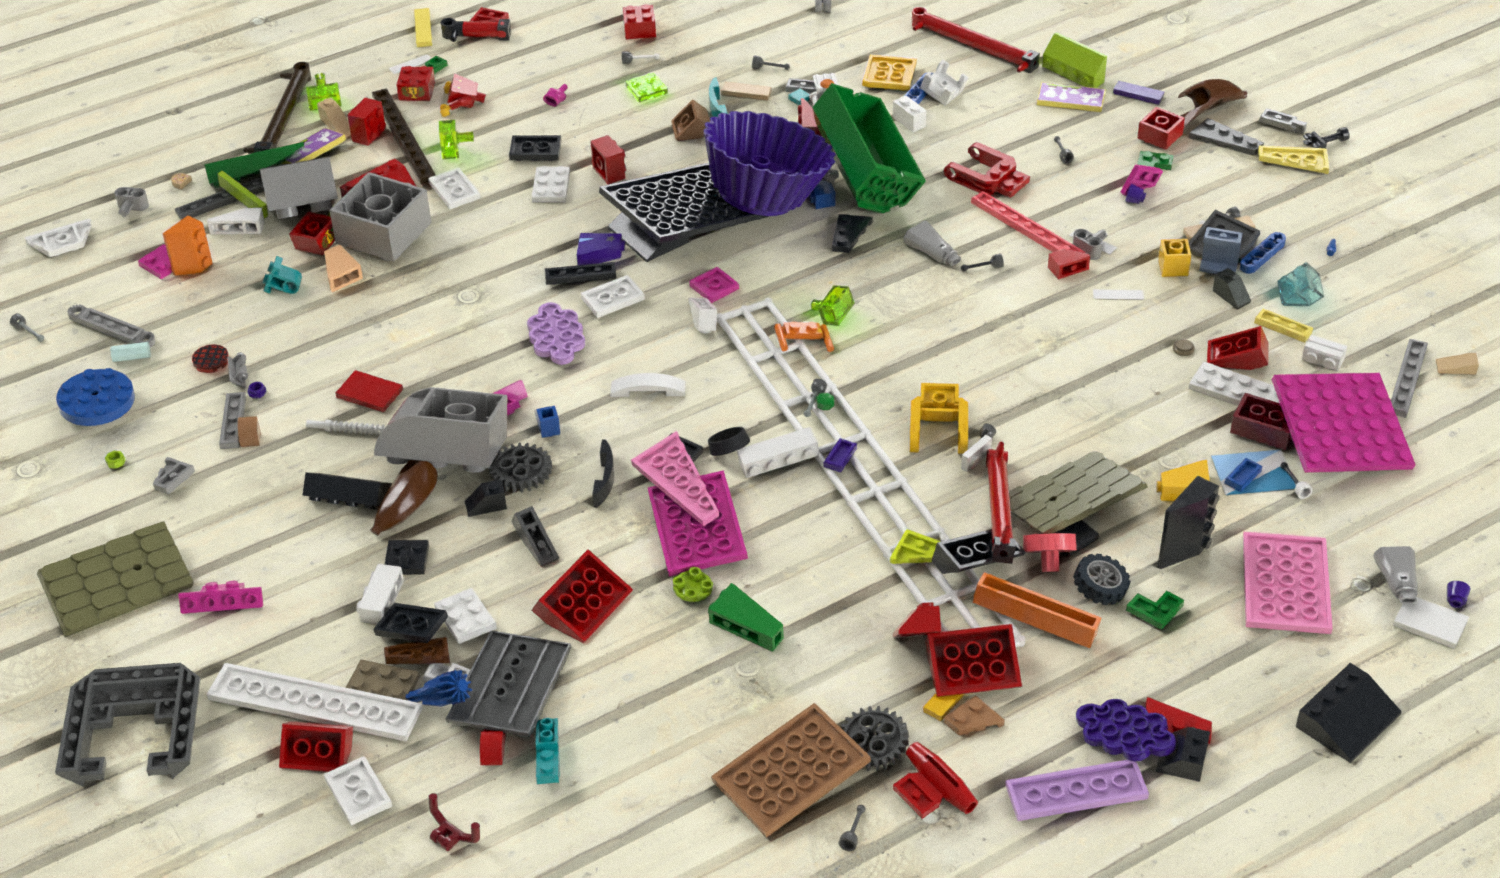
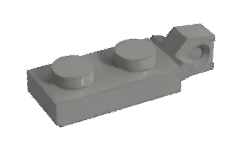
[1259,108,1307,134]

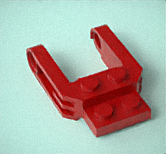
[943,142,1030,198]

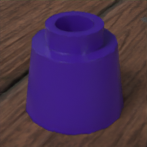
[1125,184,1146,204]
[1447,581,1471,608]

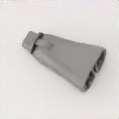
[903,220,961,266]
[1373,546,1418,604]

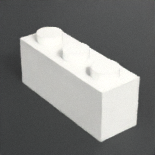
[356,564,404,624]

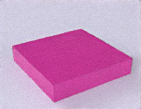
[689,266,739,303]

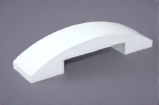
[610,373,686,397]

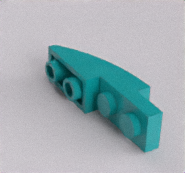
[536,718,560,784]

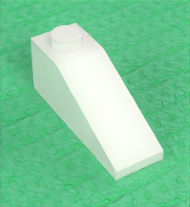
[207,208,265,235]
[689,298,717,333]

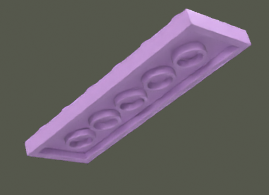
[1005,760,1149,821]

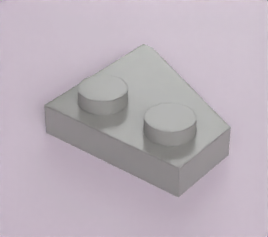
[153,457,195,494]

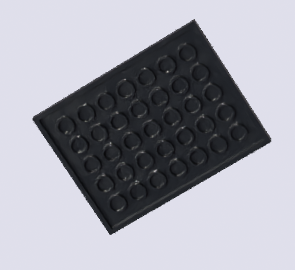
[599,163,769,244]

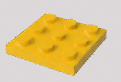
[862,54,917,91]

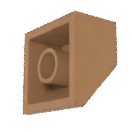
[671,99,710,141]

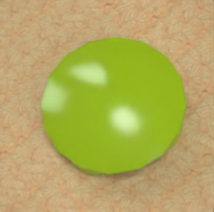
[673,567,713,602]

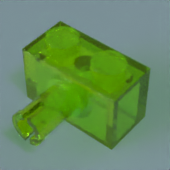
[306,73,342,111]
[439,120,474,159]
[811,285,855,326]

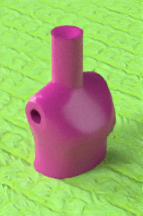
[543,84,568,107]

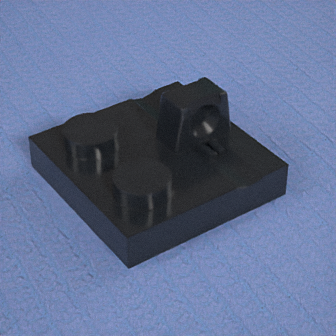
[384,540,429,575]

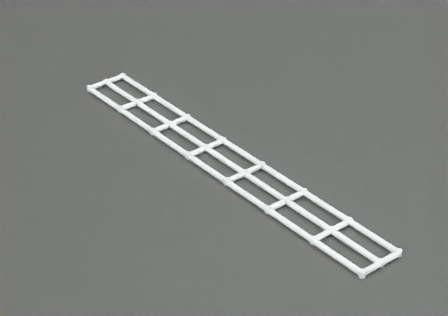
[717,298,1025,647]

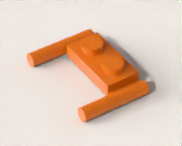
[774,322,834,352]

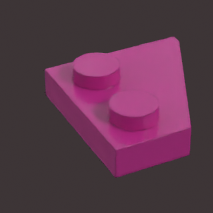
[1120,164,1163,196]
[138,244,172,279]

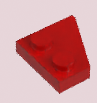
[470,7,509,22]

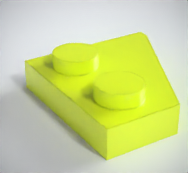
[890,529,941,564]

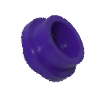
[248,382,267,399]

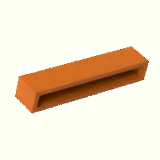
[972,572,1102,648]

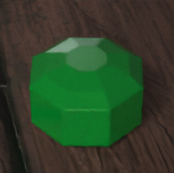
[816,393,834,411]

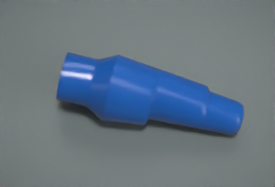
[1326,239,1336,256]

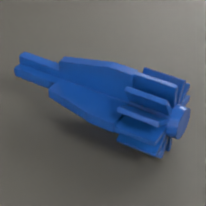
[406,670,472,707]

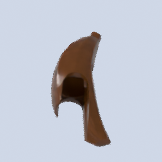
[1178,79,1248,130]
[370,460,438,536]

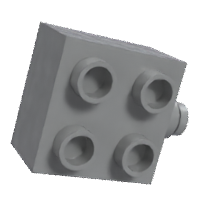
[330,172,432,262]

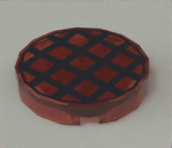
[192,344,229,373]

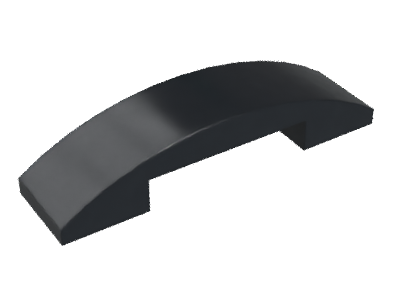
[592,439,614,508]

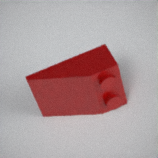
[1207,326,1269,370]

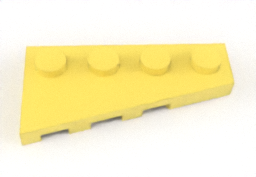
[1258,146,1329,174]

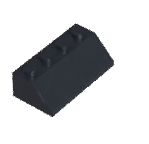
[302,472,392,509]
[931,529,1026,574]

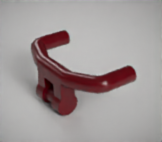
[428,793,480,851]

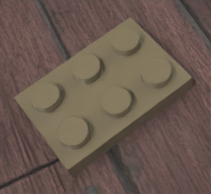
[345,659,420,701]

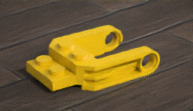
[910,383,968,454]

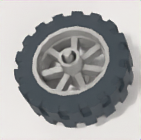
[1073,553,1131,605]

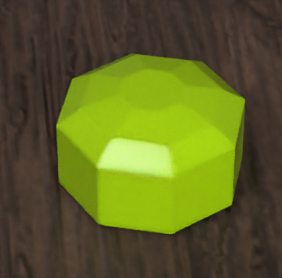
[105,450,126,469]

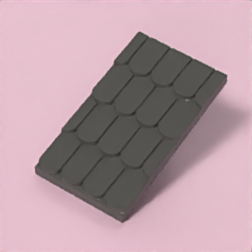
[446,631,572,737]

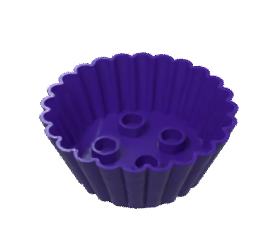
[704,111,836,216]

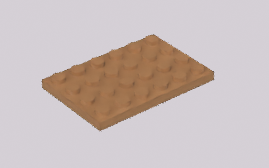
[711,703,871,838]

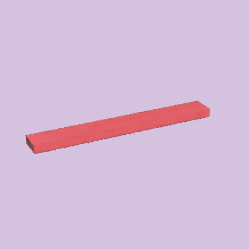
[971,191,1086,253]

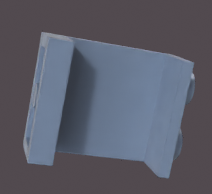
[1199,227,1243,274]

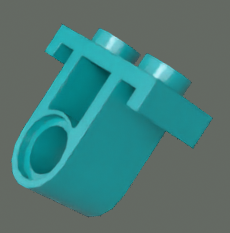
[262,256,302,294]

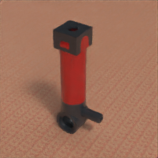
[440,18,512,42]

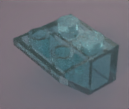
[1277,262,1324,306]

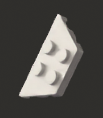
[25,218,92,257]

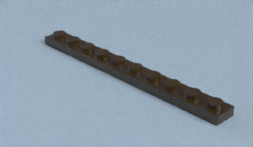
[372,88,436,184]

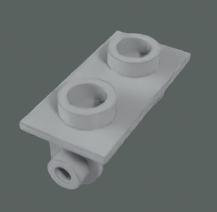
[227,352,248,388]

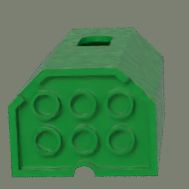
[812,83,926,214]

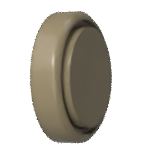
[1173,339,1195,356]

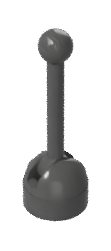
[752,55,790,70]
[1054,136,1074,163]
[838,805,866,851]

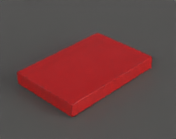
[335,370,403,413]

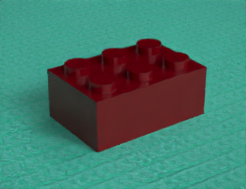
[1230,393,1292,450]

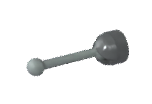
[10,313,44,342]
[804,379,827,417]

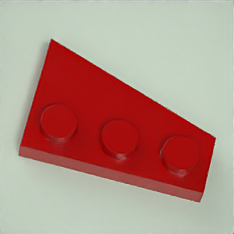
[1146,697,1212,744]

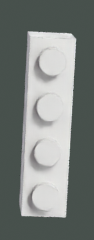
[737,427,819,478]

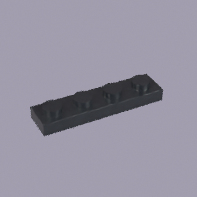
[545,262,616,285]

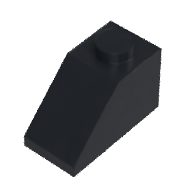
[465,479,507,517]

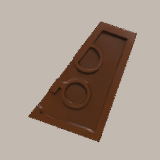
[384,637,450,664]

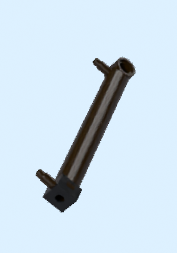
[243,62,312,154]

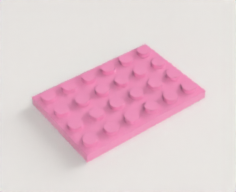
[1243,532,1333,634]

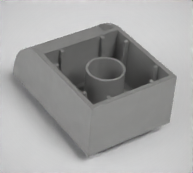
[374,387,507,473]

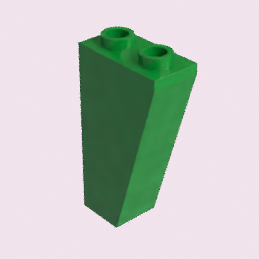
[708,583,784,652]

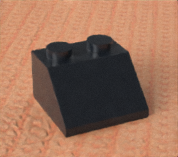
[1156,727,1210,782]

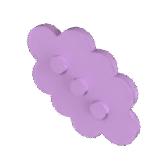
[527,302,585,365]

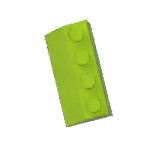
[1042,32,1107,88]

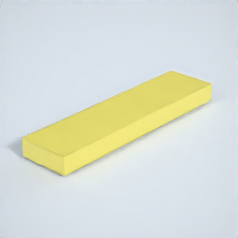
[414,8,432,47]

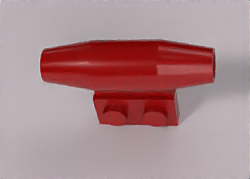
[893,742,978,819]

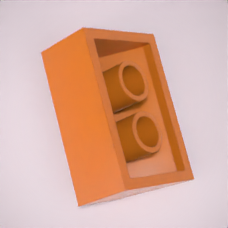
[162,216,213,276]

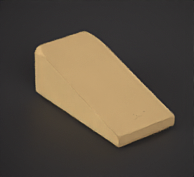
[1436,353,1479,375]

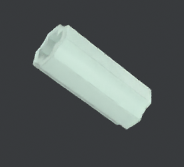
[110,342,151,362]

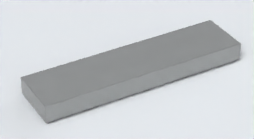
[219,392,246,449]

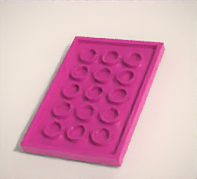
[647,470,748,577]

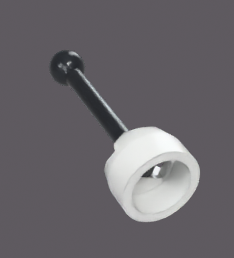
[1280,462,1313,499]

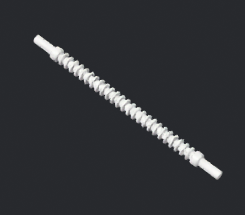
[306,420,385,436]

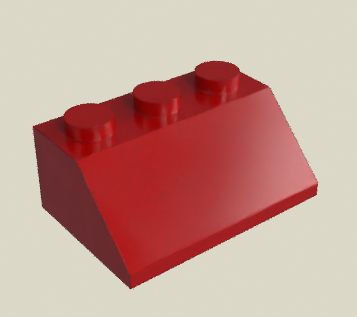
[893,602,941,637]
[279,721,353,772]

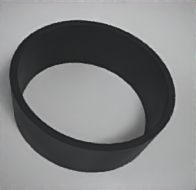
[708,427,750,456]

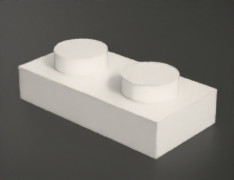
[961,435,992,472]

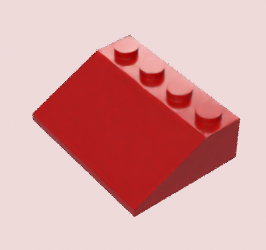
[531,549,633,644]
[925,624,1022,697]

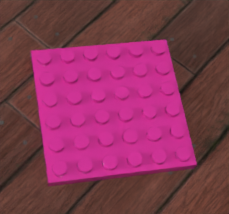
[1271,373,1416,473]

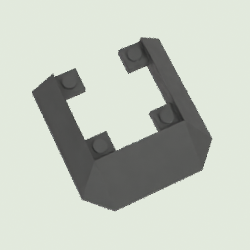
[55,662,201,787]

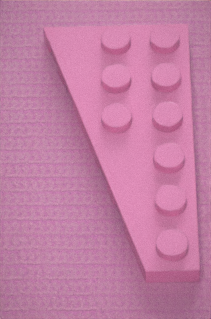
[631,431,719,526]

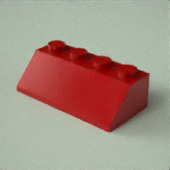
[340,158,417,198]

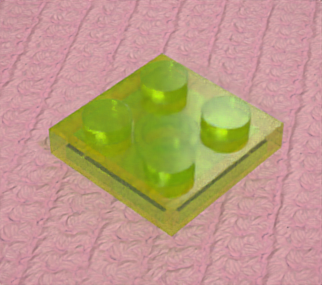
[625,73,668,102]

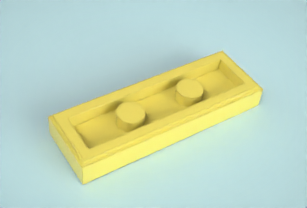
[1254,308,1313,343]

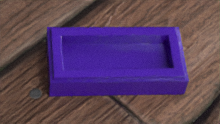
[823,438,857,473]

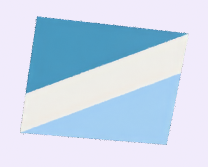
[1211,450,1296,495]

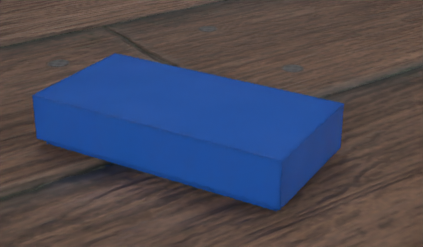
[1224,458,1263,492]

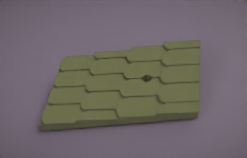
[1009,451,1148,534]
[37,521,194,637]

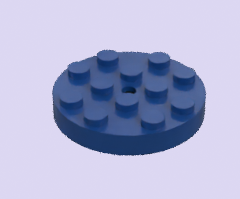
[56,368,135,426]

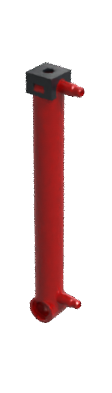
[912,7,1040,73]
[986,442,1016,564]

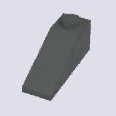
[512,506,559,567]

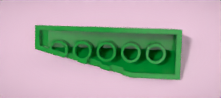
[204,142,305,188]

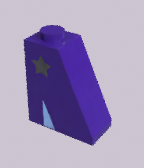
[576,233,625,265]

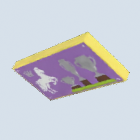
[1037,82,1106,112]
[281,127,346,165]

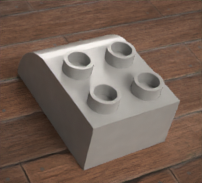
[260,157,338,219]

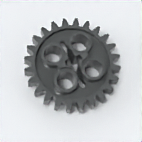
[489,443,552,493]
[841,706,909,771]

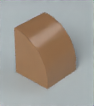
[238,416,261,447]

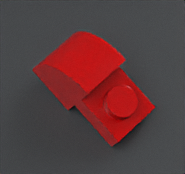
[480,729,507,765]

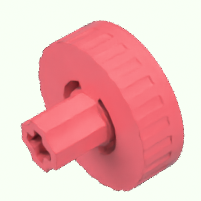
[1023,533,1077,572]

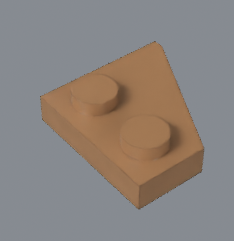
[944,695,1005,735]

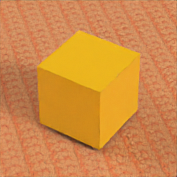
[1158,239,1192,277]

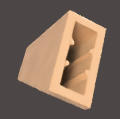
[324,244,363,292]

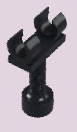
[1303,127,1350,149]

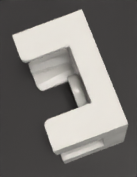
[920,60,968,106]

